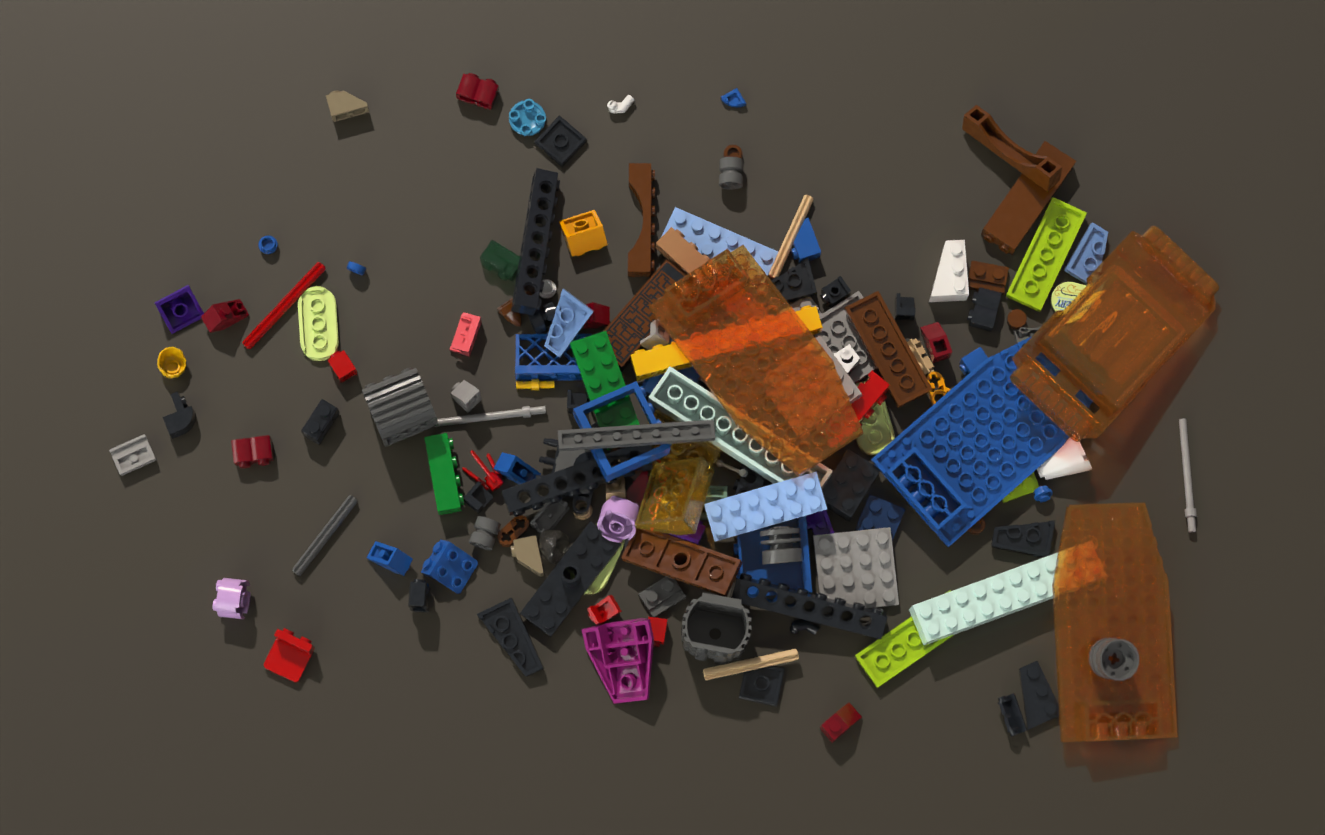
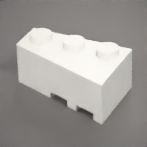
[929,240,969,302]

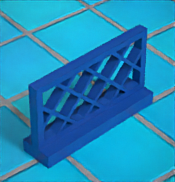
[515,334,592,381]

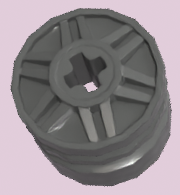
[760,526,803,565]
[1089,638,1139,681]

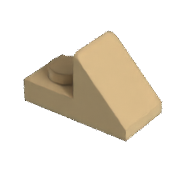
[606,476,626,501]

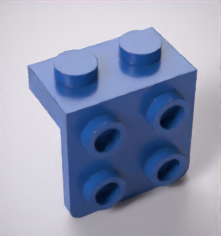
[421,539,478,594]

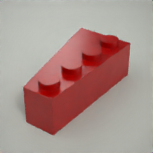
[819,370,890,450]

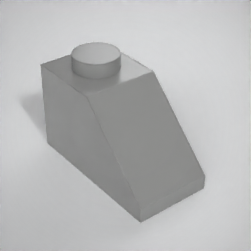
[451,380,481,413]

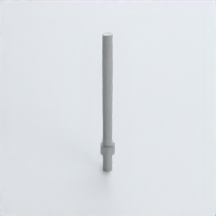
[435,406,546,427]
[1179,419,1197,533]

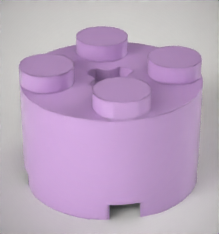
[597,496,640,542]
[213,578,251,619]

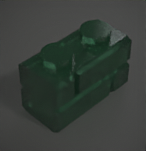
[480,240,520,281]

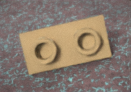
[907,338,935,376]

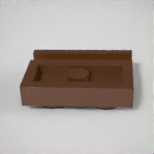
[968,261,1009,295]

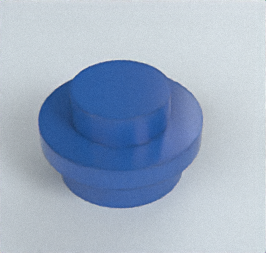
[258,235,278,254]
[1034,486,1053,502]

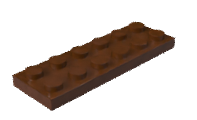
[844,291,933,408]

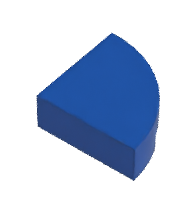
[721,88,746,108]

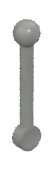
[716,460,748,477]

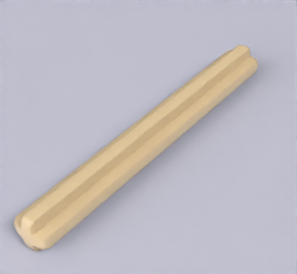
[768,195,814,279]
[703,649,799,680]

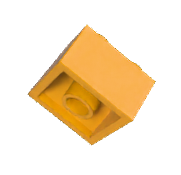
[559,210,608,256]

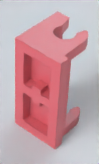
[449,312,482,357]

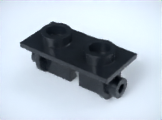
[997,693,1027,737]

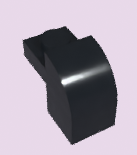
[163,391,196,439]

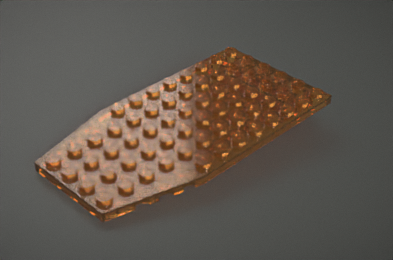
[649,245,863,476]
[1052,502,1178,742]

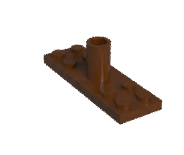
[621,524,742,597]

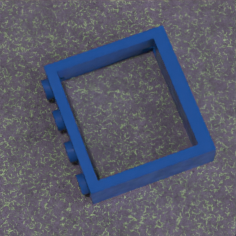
[573,381,672,482]

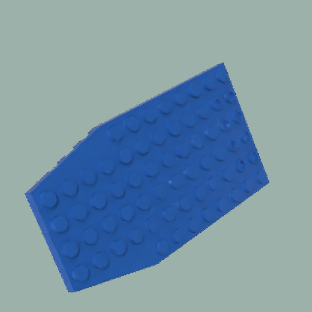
[871,324,1107,547]

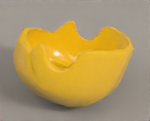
[157,347,187,378]

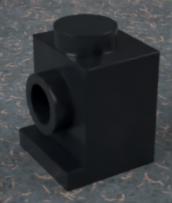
[820,276,851,308]

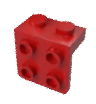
[264,628,315,682]

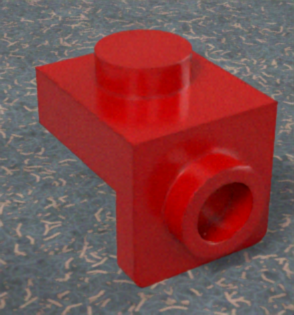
[587,595,622,625]

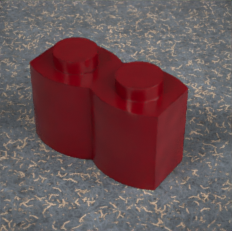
[456,73,499,110]
[231,435,274,468]

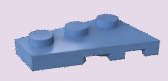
[1064,222,1108,288]
[544,288,594,358]

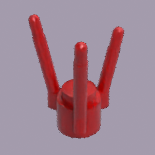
[462,450,504,492]

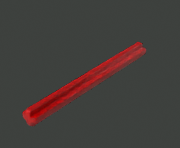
[242,262,326,350]

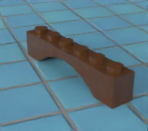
[962,105,1062,192]
[628,163,655,277]

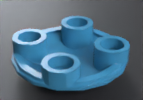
[509,99,546,136]

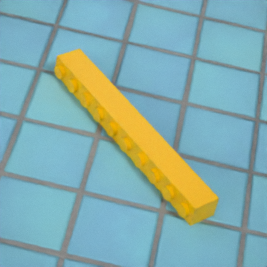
[631,305,823,381]

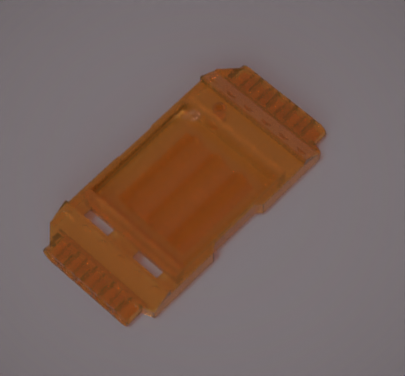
[1010,226,1219,442]

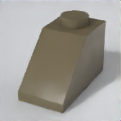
[326,90,369,122]
[510,535,544,577]

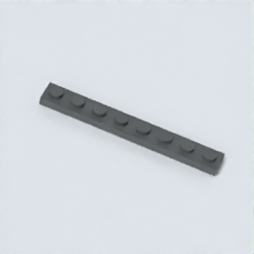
[557,420,715,451]

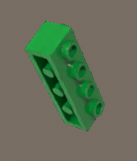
[424,433,464,515]

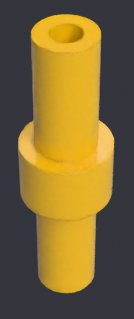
[516,379,555,391]

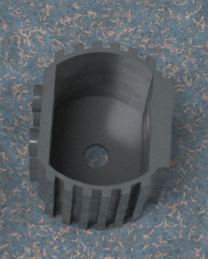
[362,368,439,447]
[681,593,752,665]

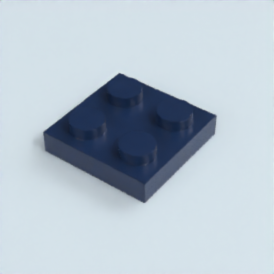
[855,495,905,540]

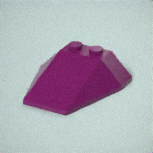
[581,618,654,704]

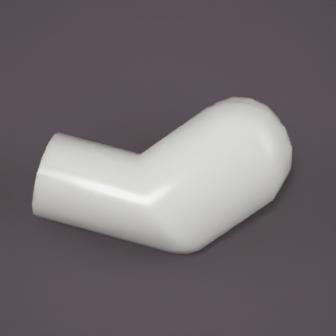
[607,95,635,114]

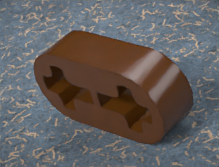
[498,515,530,547]

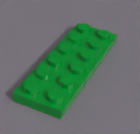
[570,331,640,451]

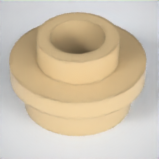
[573,502,593,520]

